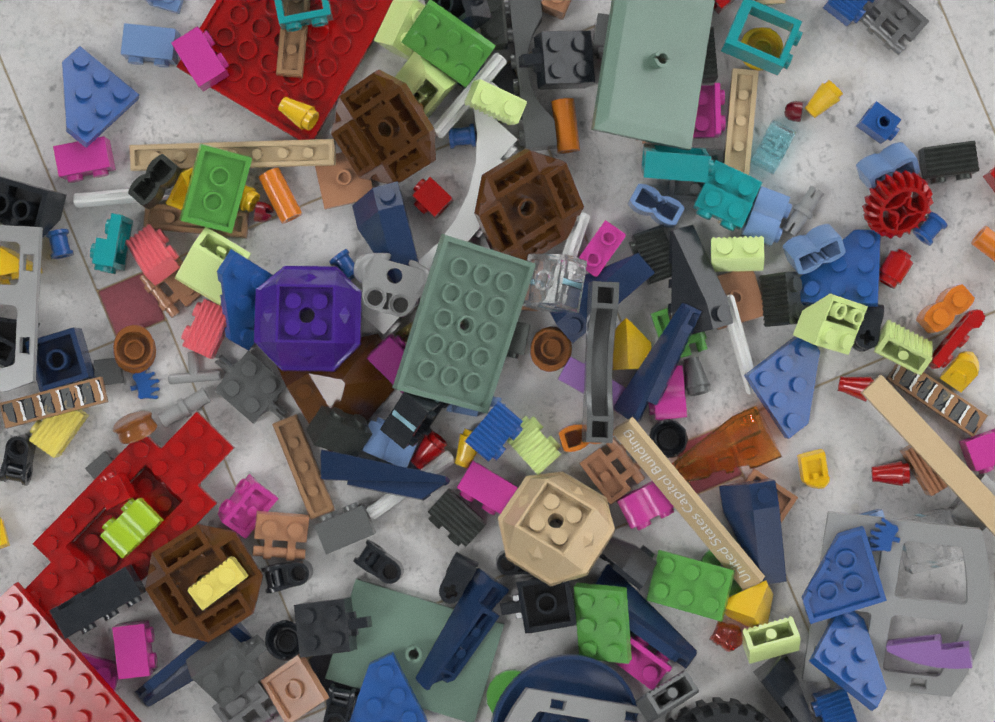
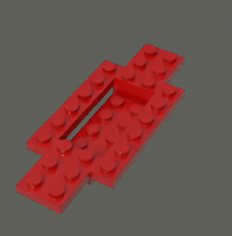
[25,412,235,626]

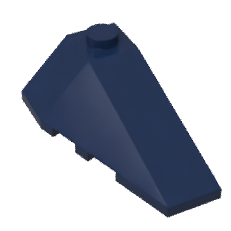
[352,181,419,284]
[719,478,787,584]

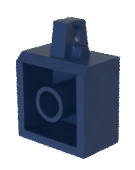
[25,327,96,392]

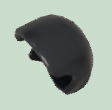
[649,419,688,458]
[265,620,299,661]

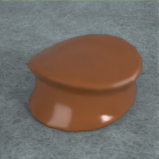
[113,325,156,374]
[530,327,572,372]
[112,411,157,444]

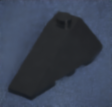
[668,225,733,334]
[555,519,657,590]

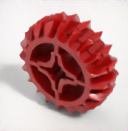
[862,170,934,239]

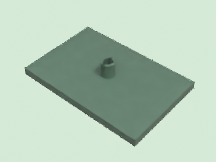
[591,0,715,151]
[392,234,536,414]
[325,578,504,722]

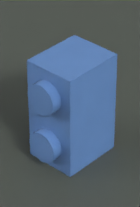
[121,23,181,68]

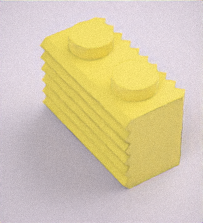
[29,409,89,458]
[188,556,248,610]

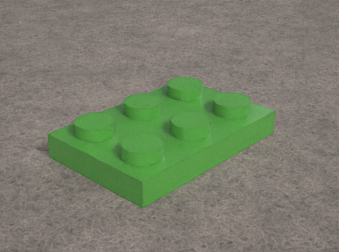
[402,0,496,87]
[180,143,252,233]
[646,550,735,622]
[574,583,632,664]

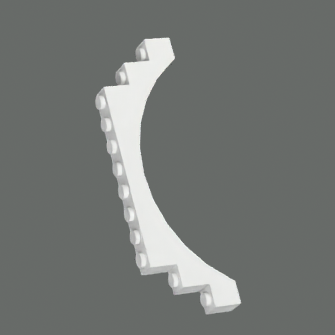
[301,81,518,335]

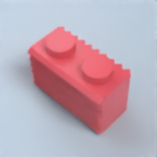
[125,224,180,286]
[181,299,227,359]

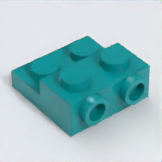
[692,160,763,231]
[90,213,133,274]

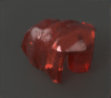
[709,621,743,652]

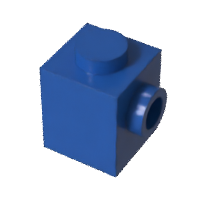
[856,101,902,144]

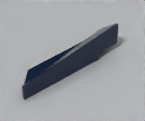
[614,303,702,423]
[320,449,450,501]
[592,564,697,669]
[416,568,509,690]
[135,622,252,707]

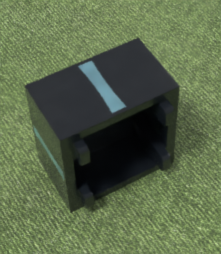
[380,392,450,449]

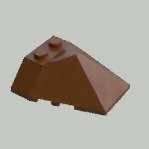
[276,333,394,452]

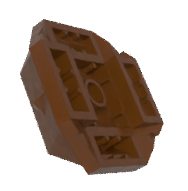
[331,69,436,184]
[474,148,584,262]
[145,524,264,642]

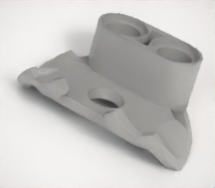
[354,253,430,317]

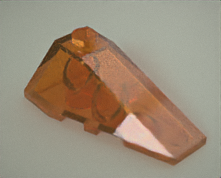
[672,405,782,482]

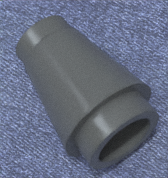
[684,357,710,396]

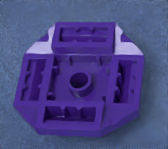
[254,266,362,372]

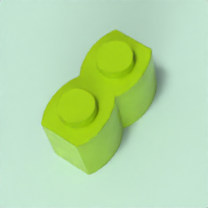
[100,498,163,559]

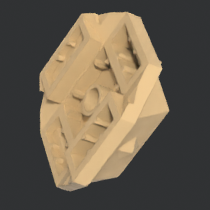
[498,471,615,586]

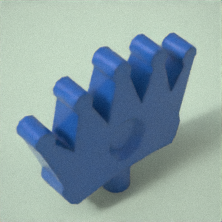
[130,367,160,399]
[869,517,900,552]

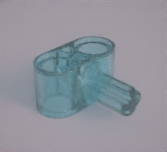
[750,119,796,174]

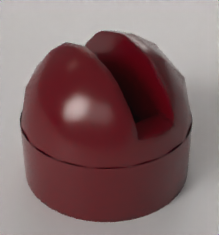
[784,101,803,122]
[254,201,274,223]

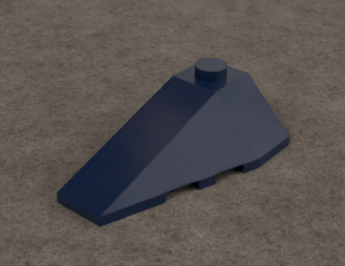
[544,253,655,343]

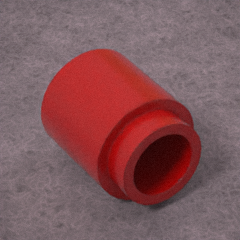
[879,249,914,289]

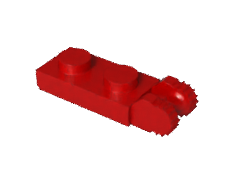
[928,309,986,369]

